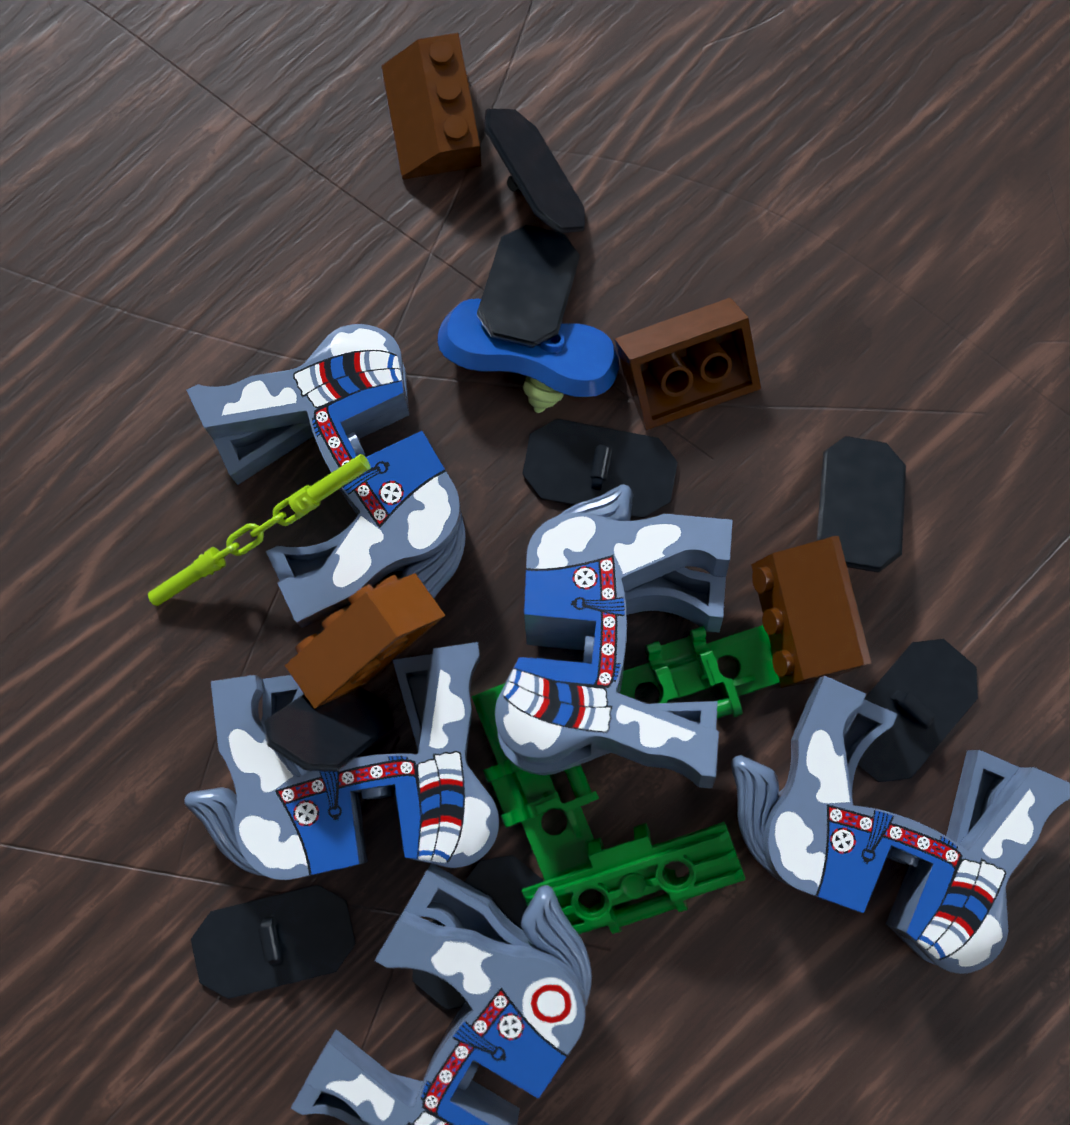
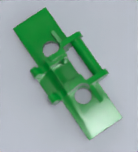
[620,625,780,719]
[471,683,599,881]
[522,822,746,935]

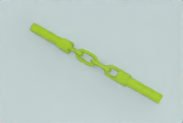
[148,454,371,606]

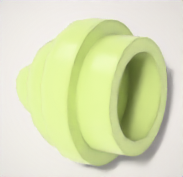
[523,376,564,413]

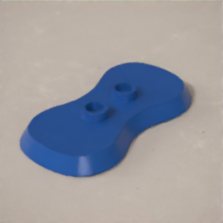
[438,299,619,397]

